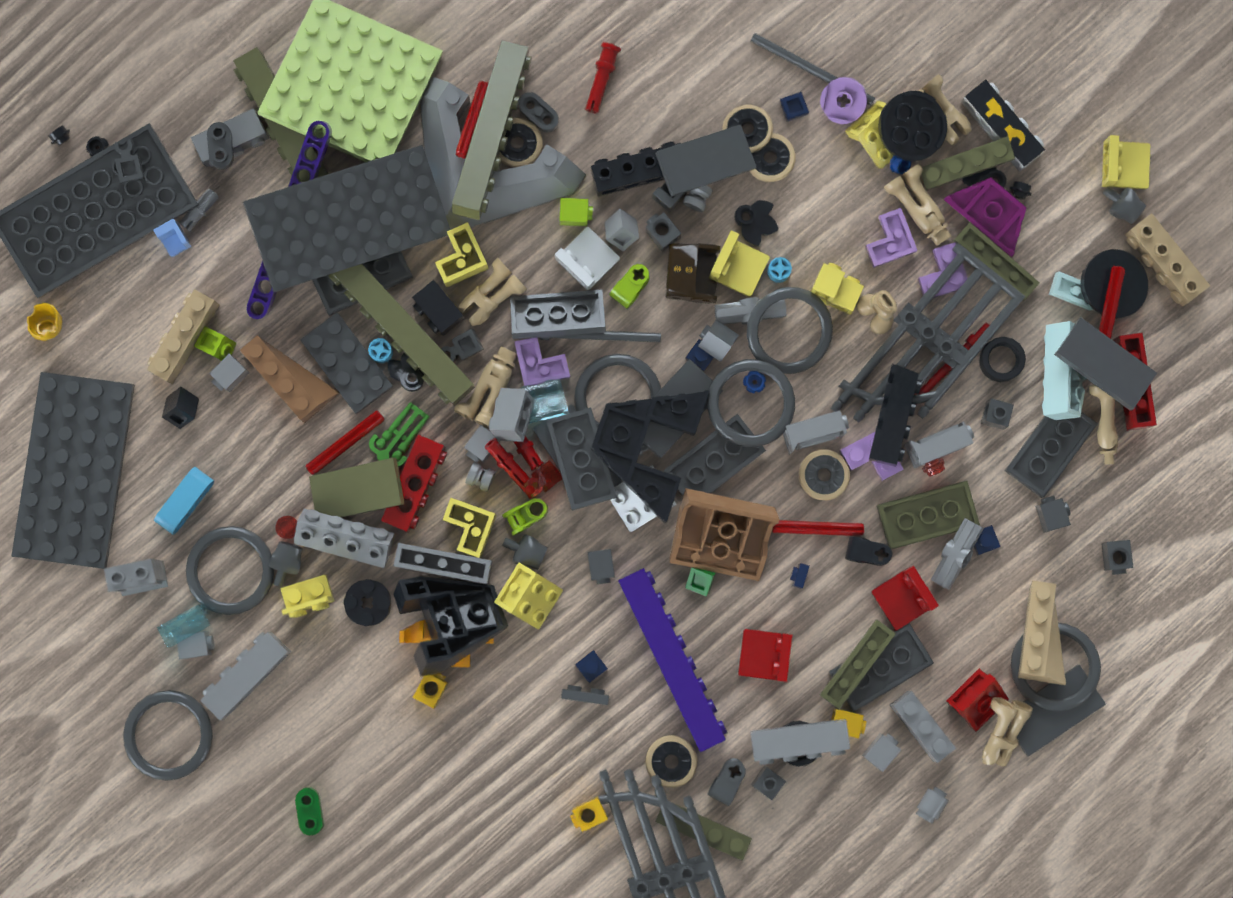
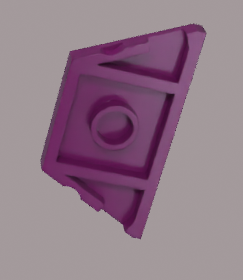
[944,177,1026,257]

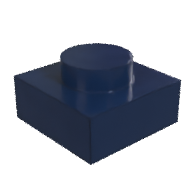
[685,339,714,372]
[974,525,1001,556]
[790,563,810,589]
[575,650,608,683]

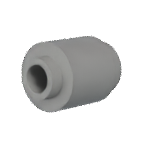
[916,787,949,824]

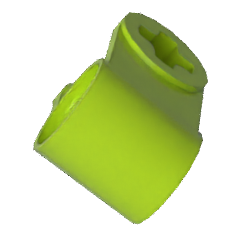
[609,264,649,309]
[502,498,548,536]

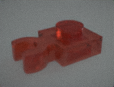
[523,460,563,498]

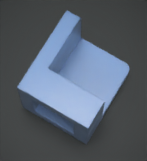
[153,218,192,257]

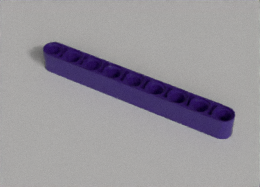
[246,121,332,319]

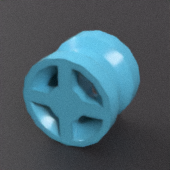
[767,257,792,283]
[368,338,393,363]

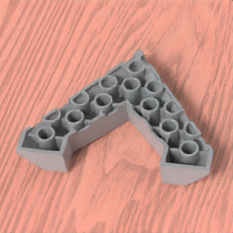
[420,77,586,230]

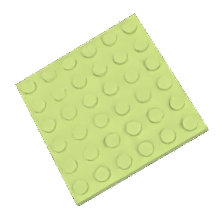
[258,0,443,162]

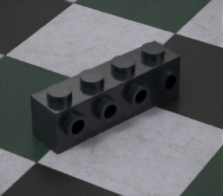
[591,141,681,197]

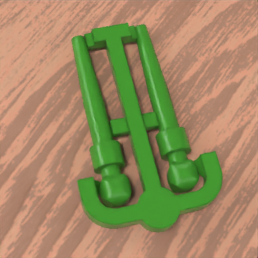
[369,402,430,467]

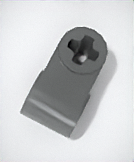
[708,758,746,806]

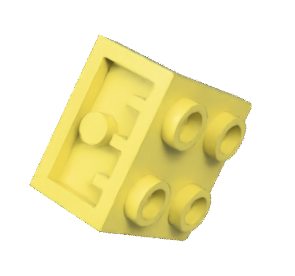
[845,101,893,169]
[1102,135,1150,189]
[709,230,770,297]
[494,563,563,629]
[280,574,335,618]

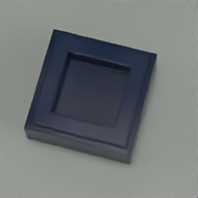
[779,91,809,122]

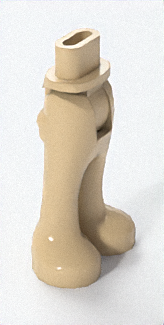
[883,163,951,246]
[857,290,897,335]
[454,347,517,429]
[1089,385,1118,464]

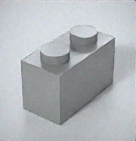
[489,388,535,442]

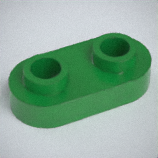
[295,787,324,836]

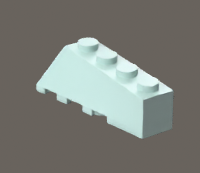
[1042,321,1086,420]

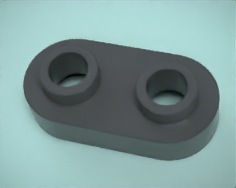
[519,92,559,132]
[207,122,234,170]

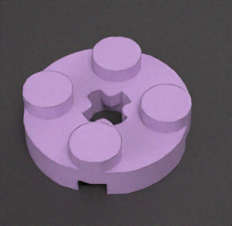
[820,77,867,124]

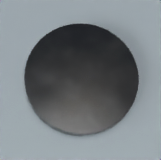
[878,91,947,161]
[1081,249,1149,319]

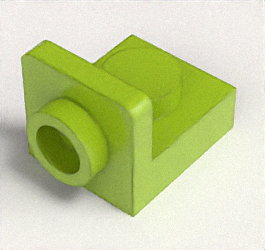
[194,326,237,361]

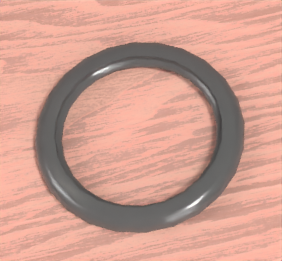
[747,287,833,374]
[574,354,661,429]
[707,359,795,447]
[186,526,275,615]
[1010,623,1101,711]
[123,690,213,781]

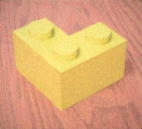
[435,222,489,288]
[811,263,864,315]
[443,498,497,558]

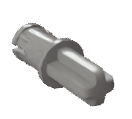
[179,189,219,232]

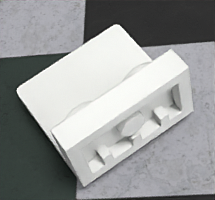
[555,227,620,291]
[611,465,677,532]

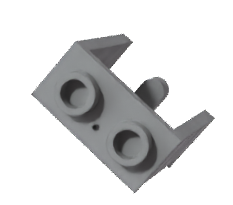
[783,410,849,455]
[904,421,974,469]
[104,559,168,596]

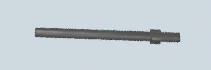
[751,33,875,106]
[537,331,661,342]

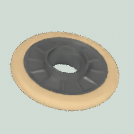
[799,449,850,500]

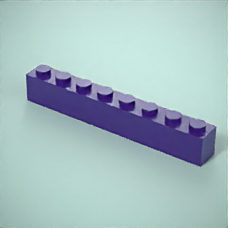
[618,568,728,752]

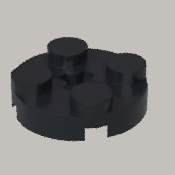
[343,579,391,626]

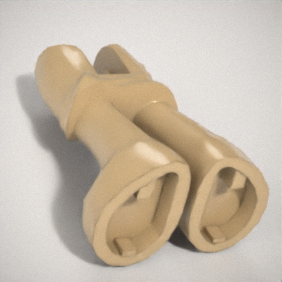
[918,74,972,145]
[457,258,527,326]
[982,697,1033,767]

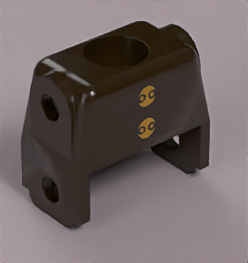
[666,243,721,304]

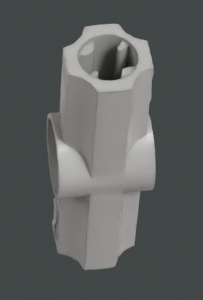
[714,297,787,325]
[931,518,984,590]

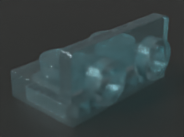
[521,379,569,424]
[157,604,210,648]

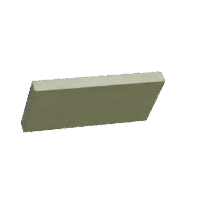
[309,458,404,518]
[876,481,980,550]

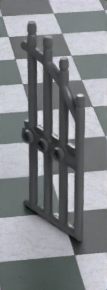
[831,243,1026,422]
[599,769,726,898]

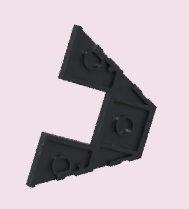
[591,390,709,524]

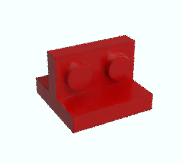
[946,668,1009,732]

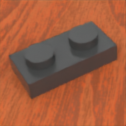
[561,685,609,705]

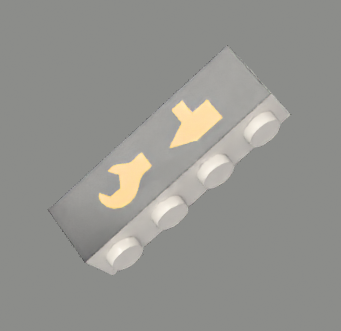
[961,79,1045,172]

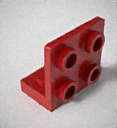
[871,566,939,630]
[738,629,793,682]

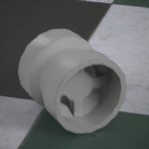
[683,186,713,212]
[465,462,496,492]

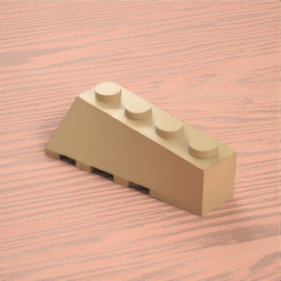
[1018,580,1066,685]

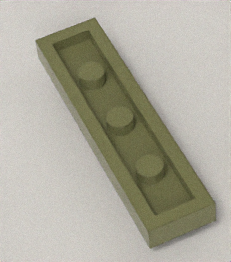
[921,136,1016,191]
[954,222,1040,301]
[819,619,896,709]
[655,803,752,861]

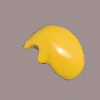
[27,303,63,341]

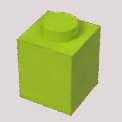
[559,198,593,227]

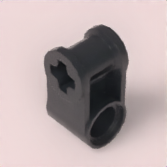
[845,536,892,566]

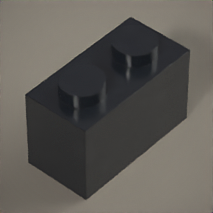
[412,280,465,336]

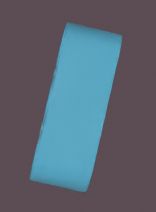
[154,467,214,535]

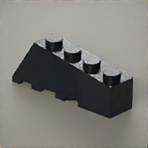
[869,364,922,467]

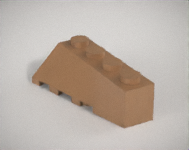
[240,335,339,423]

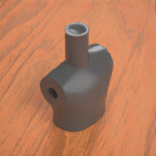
[1103,186,1147,225]
[502,534,548,570]
[269,541,303,587]

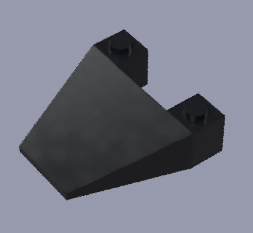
[393,576,508,676]

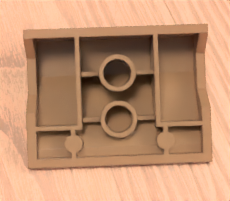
[669,488,779,581]

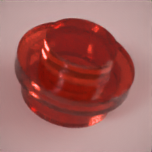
[922,458,945,477]
[275,516,297,539]

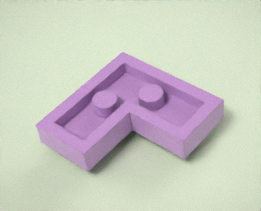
[865,208,918,268]
[918,242,968,298]
[515,337,570,388]
[840,432,904,481]

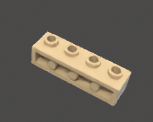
[1125,213,1210,306]
[147,289,219,385]

